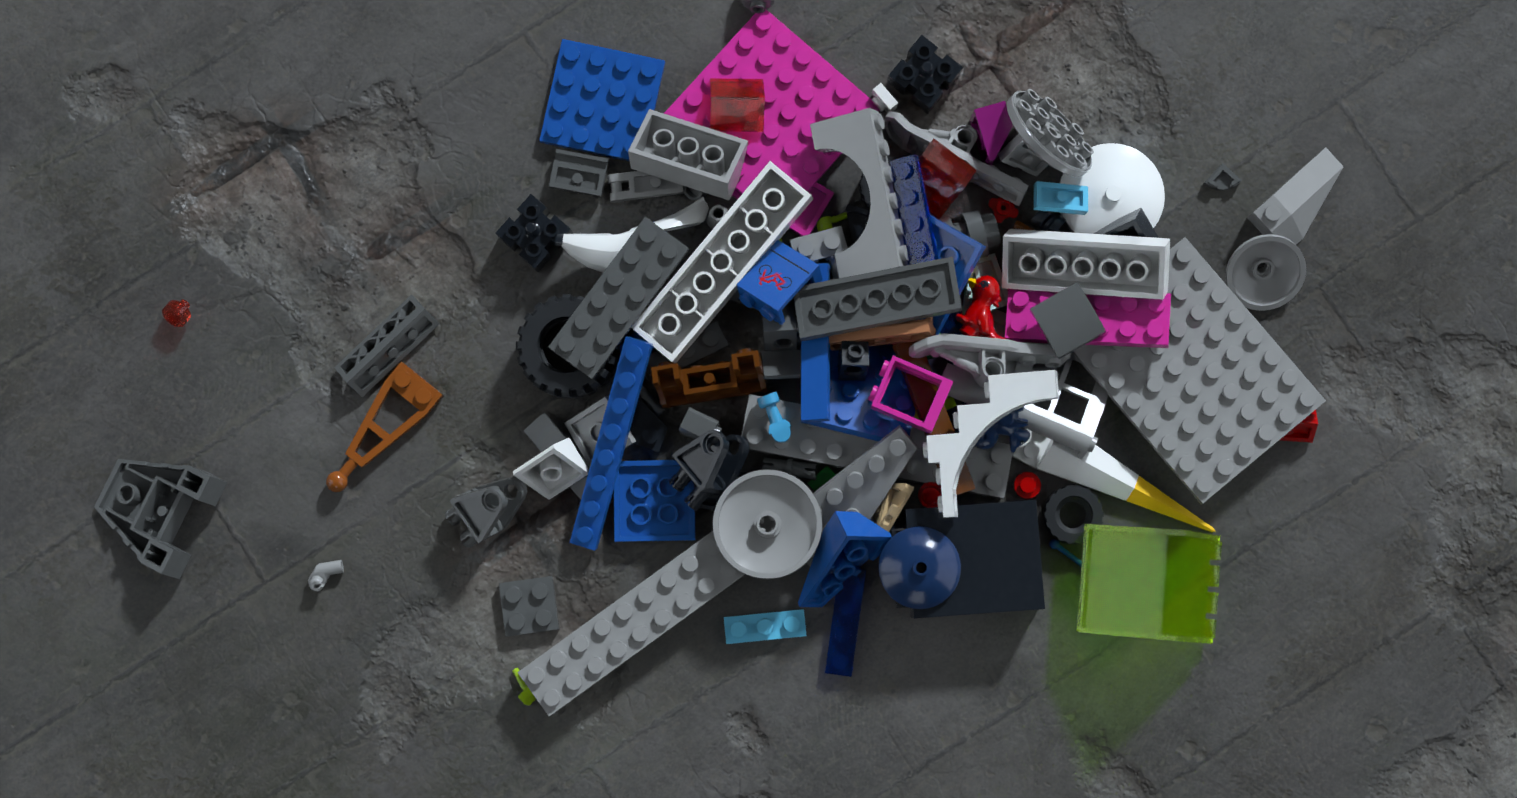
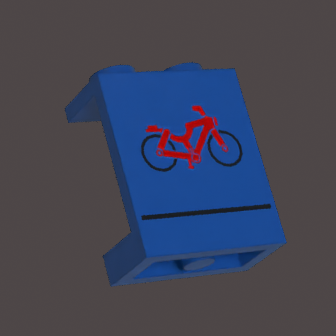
[737,240,823,325]

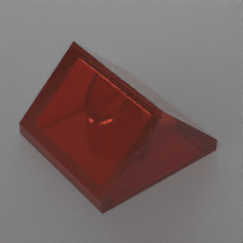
[710,78,765,132]

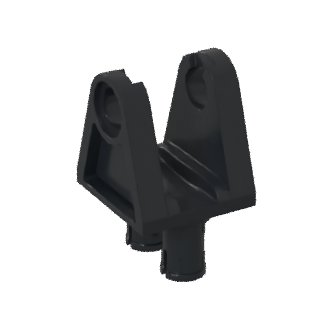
[669,430,749,511]

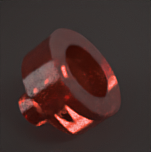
[162,299,191,327]

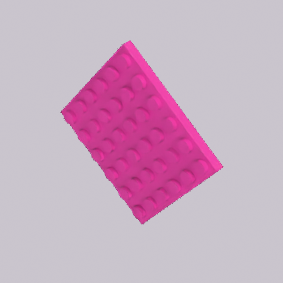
[664,9,880,195]

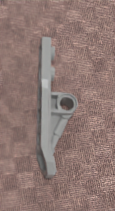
[884,111,1028,206]
[909,333,1071,387]

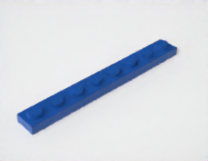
[570,336,653,551]

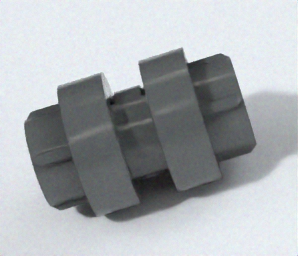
[939,210,1001,258]

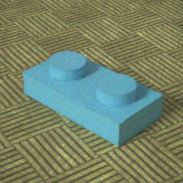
[1034,181,1088,215]

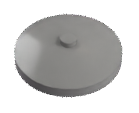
[713,470,822,579]

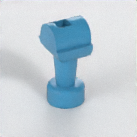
[756,392,791,443]

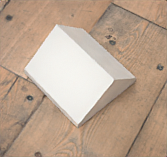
[513,438,589,500]

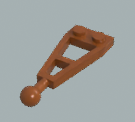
[326,361,444,492]

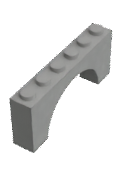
[810,108,910,278]

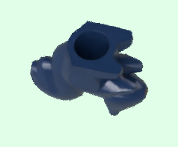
[975,407,1030,453]

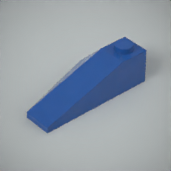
[798,511,892,607]

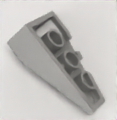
[1247,147,1343,244]

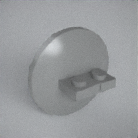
[998,89,1094,177]

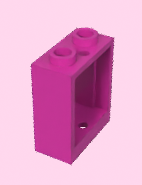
[868,356,954,434]

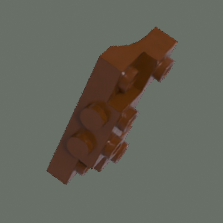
[651,348,768,408]

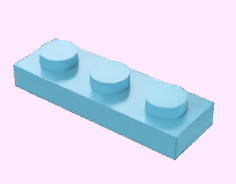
[724,609,807,644]

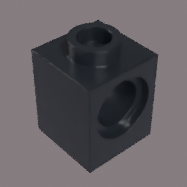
[838,341,869,381]

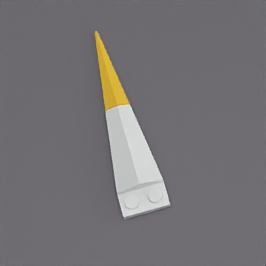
[1012,428,1216,532]

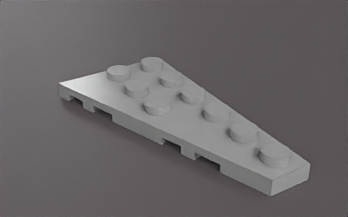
[807,425,917,566]

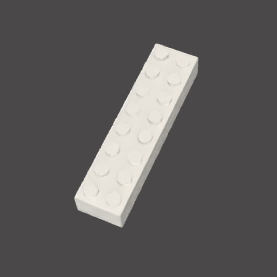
[632,161,813,363]

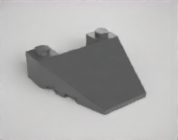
[94,459,228,579]

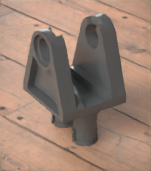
[445,476,527,548]

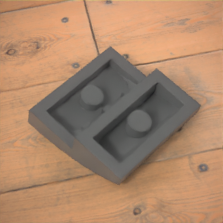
[1030,282,1106,359]

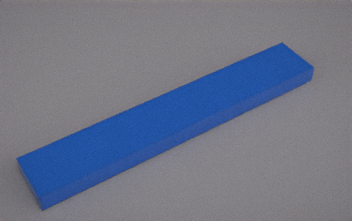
[801,263,830,423]

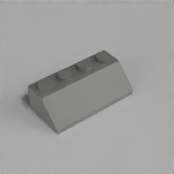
[628,109,748,200]

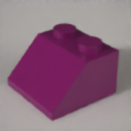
[969,101,1013,165]

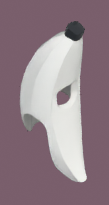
[554,197,709,272]

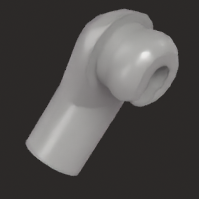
[308,560,344,591]

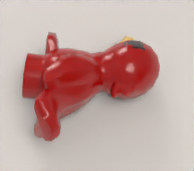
[955,275,1006,339]

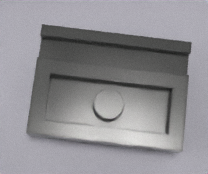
[549,149,609,198]

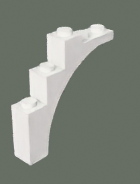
[923,370,1059,518]

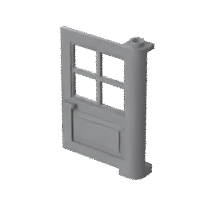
[938,309,1108,460]

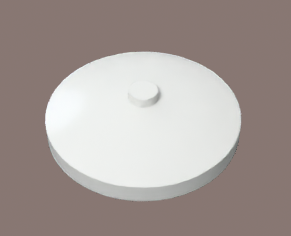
[1060,143,1165,234]

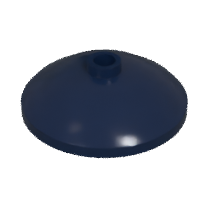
[878,527,961,609]

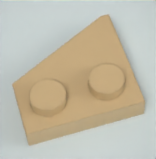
[870,483,914,532]

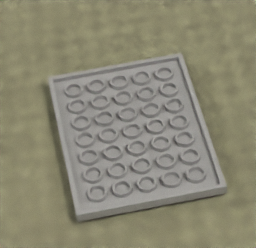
[1072,237,1326,504]

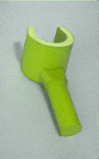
[817,212,847,232]
[512,668,536,706]

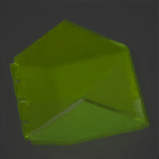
[1077,524,1222,644]

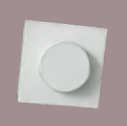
[872,83,898,113]

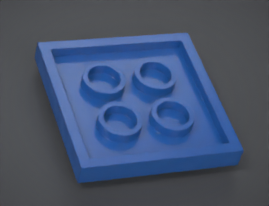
[614,460,695,542]

